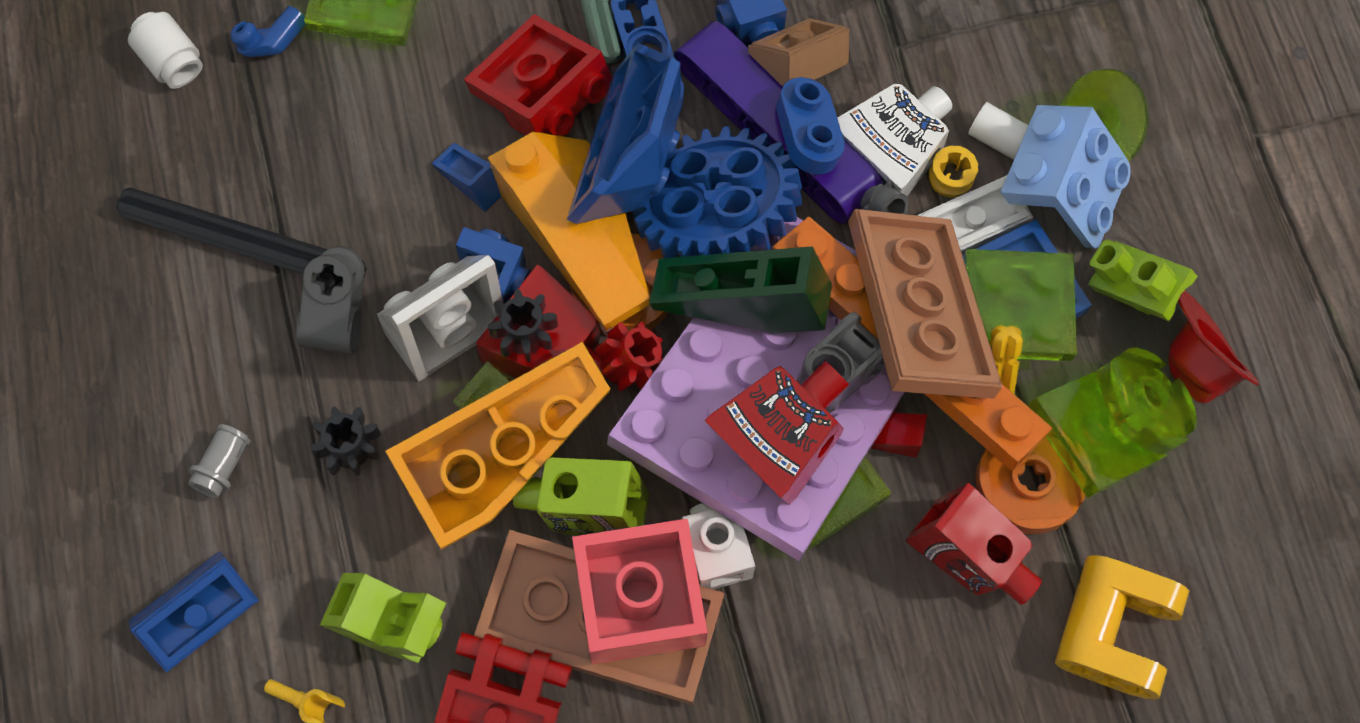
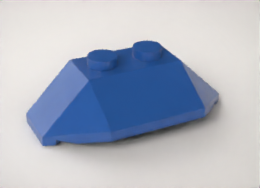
[567,43,681,224]

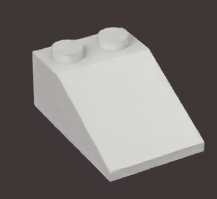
[377,255,503,382]

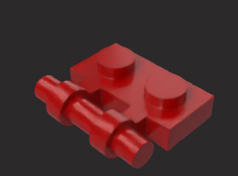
[434,632,573,723]

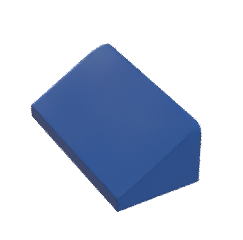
[128,551,259,673]

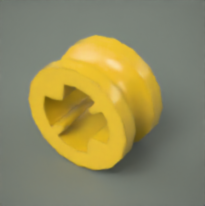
[929,146,978,198]

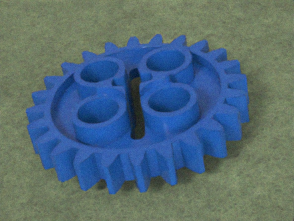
[632,126,802,258]

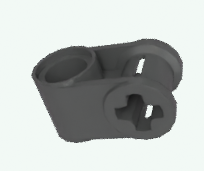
[296,246,365,354]
[796,312,885,413]

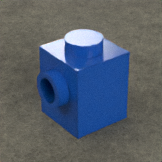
[715,0,787,47]

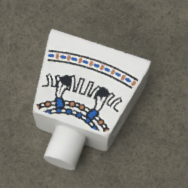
[837,84,952,196]

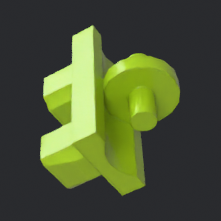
[1088,239,1198,321]

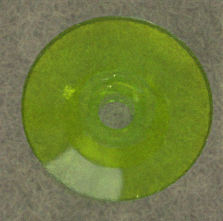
[1061,69,1149,161]

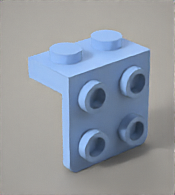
[1000,105,1130,249]

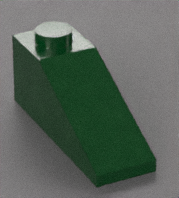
[649,246,832,333]

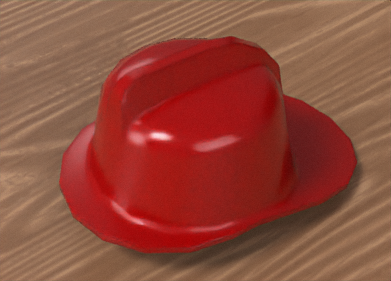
[1168,290,1259,404]

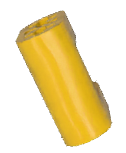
[1055,555,1189,700]

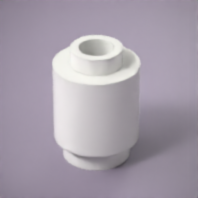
[128,12,203,89]

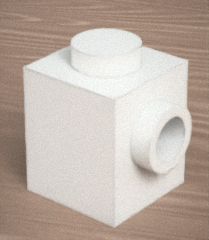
[682,503,755,589]

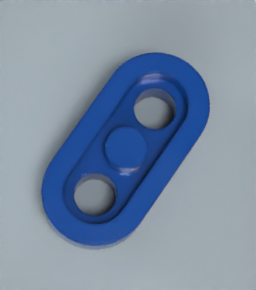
[776,77,845,174]

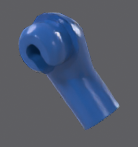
[230,6,308,58]

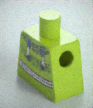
[513,457,650,536]

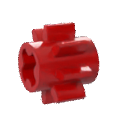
[595,321,664,392]

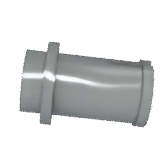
[188,424,251,498]

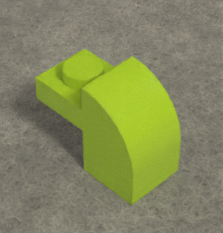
[320,573,446,663]

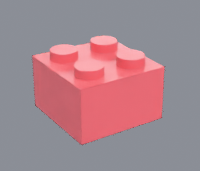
[572,518,708,665]

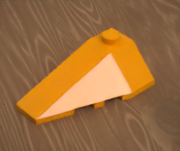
[487,132,650,331]
[386,342,610,550]

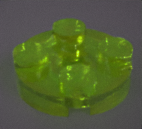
[1095,348,1197,454]

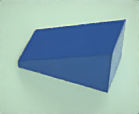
[432,142,501,212]

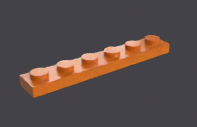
[772,216,1052,471]

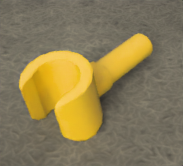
[264,679,345,723]

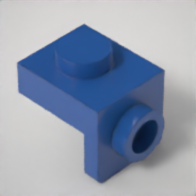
[456,227,531,304]

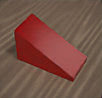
[870,413,927,458]

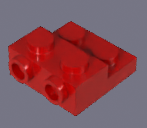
[463,14,612,137]

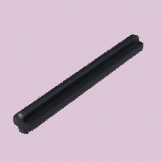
[116,187,367,284]

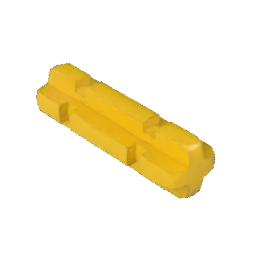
[990,325,1023,394]

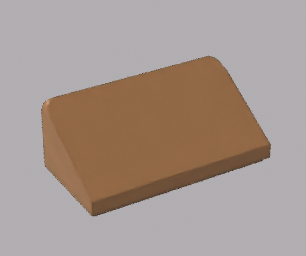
[748,18,849,86]

